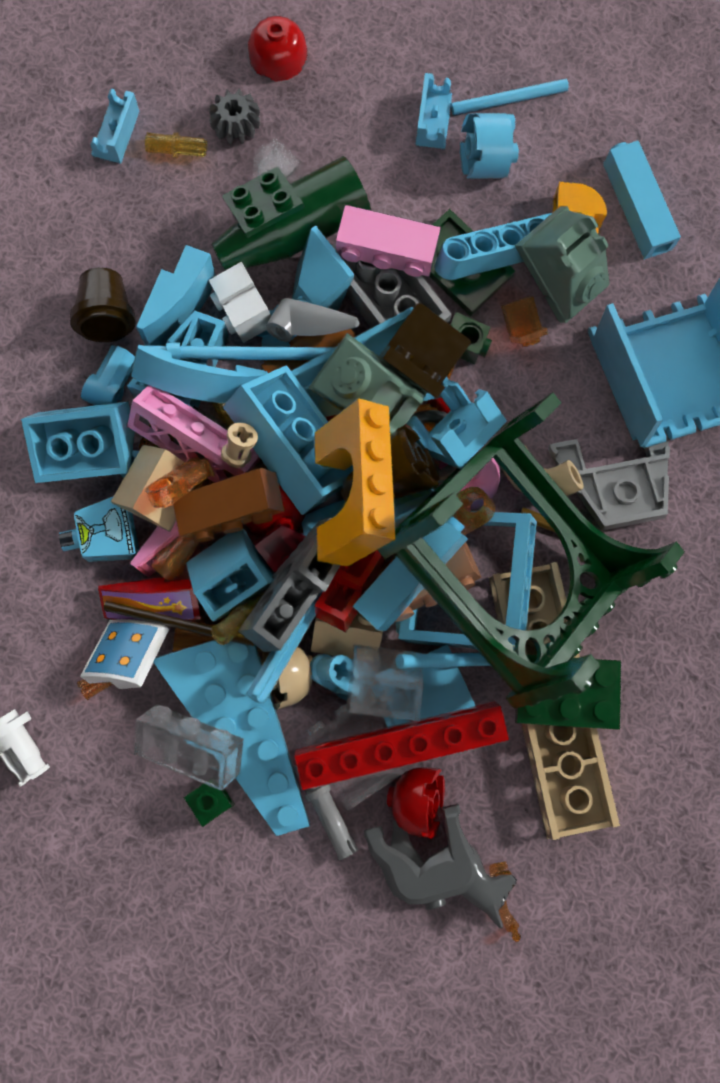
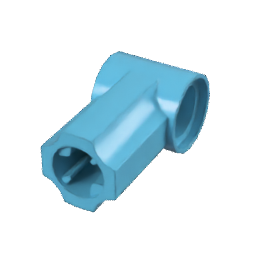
[81,345,135,405]

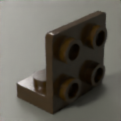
[379,303,471,398]

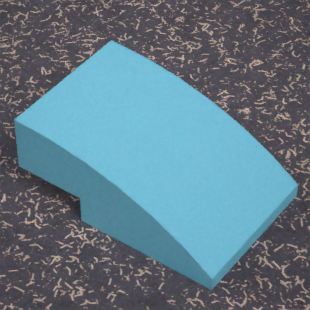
[136,245,216,346]

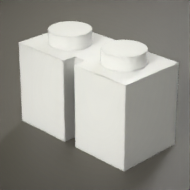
[209,262,271,343]

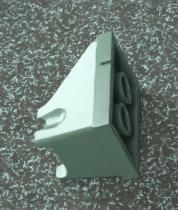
[515,206,610,323]
[308,333,428,435]

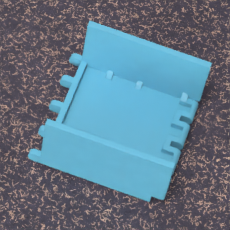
[588,278,720,448]

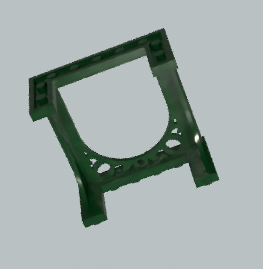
[378,392,685,709]

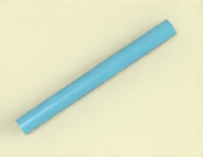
[451,79,569,116]
[396,653,491,668]

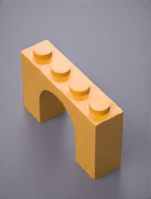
[314,398,396,566]

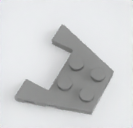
[548,431,670,531]

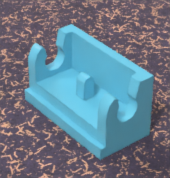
[415,73,452,149]
[90,89,139,164]

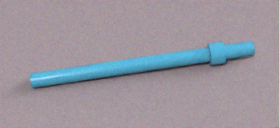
[147,342,335,360]

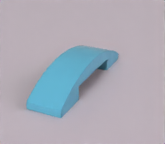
[131,345,268,403]

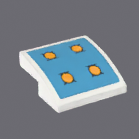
[80,619,169,689]

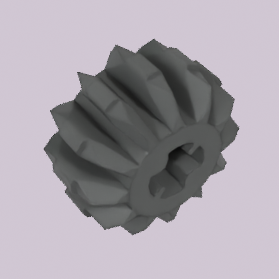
[209,88,261,145]

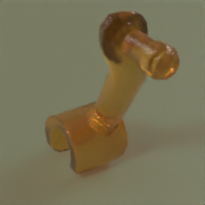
[489,861,521,942]

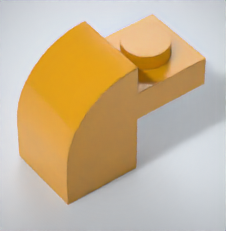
[552,182,607,233]

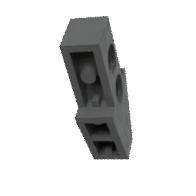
[238,517,340,652]

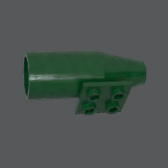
[211,156,371,271]

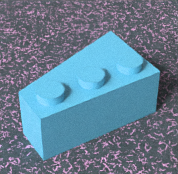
[127,311,229,411]

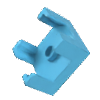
[406,380,507,469]

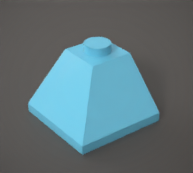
[292,226,355,311]

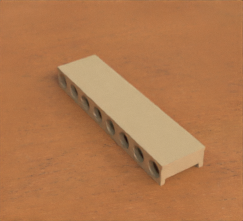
[488,562,620,840]

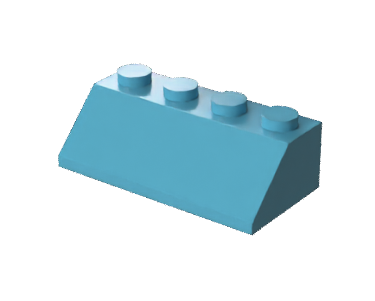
[223,365,353,515]

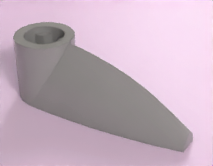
[266,298,360,342]

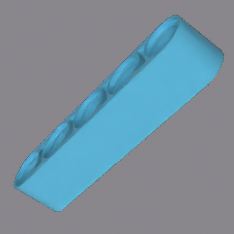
[434,213,552,280]

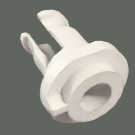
[0,709,50,787]

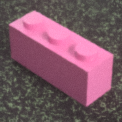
[336,205,441,277]

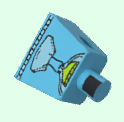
[59,496,140,562]

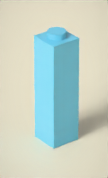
[603,140,681,260]
[353,516,468,631]

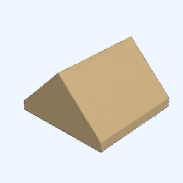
[111,445,202,532]

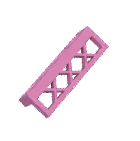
[127,385,260,483]

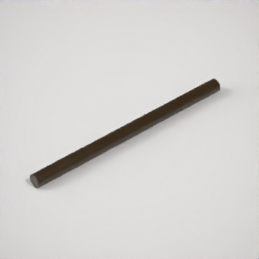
[103,601,255,646]

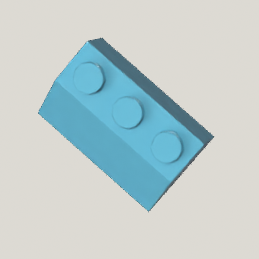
[21,401,135,483]

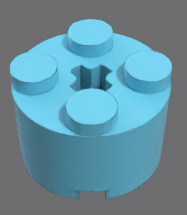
[460,113,519,179]

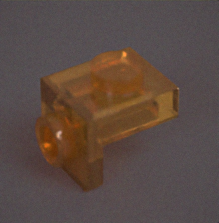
[501,296,549,347]

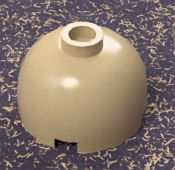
[257,646,313,710]

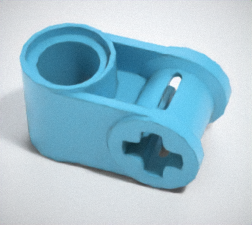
[310,654,375,705]

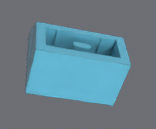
[186,529,274,622]

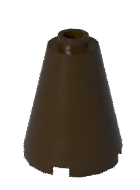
[341,424,440,502]

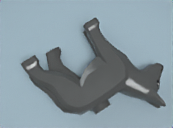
[364,803,517,929]

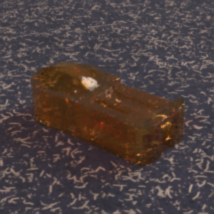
[145,457,215,508]

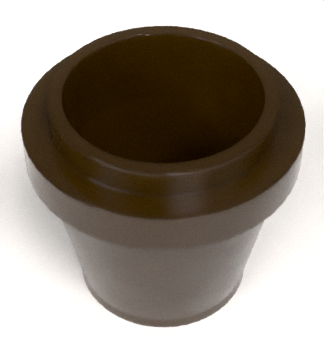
[70,267,136,343]

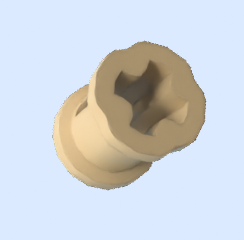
[221,423,258,468]

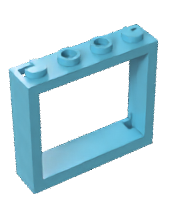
[396,511,537,650]

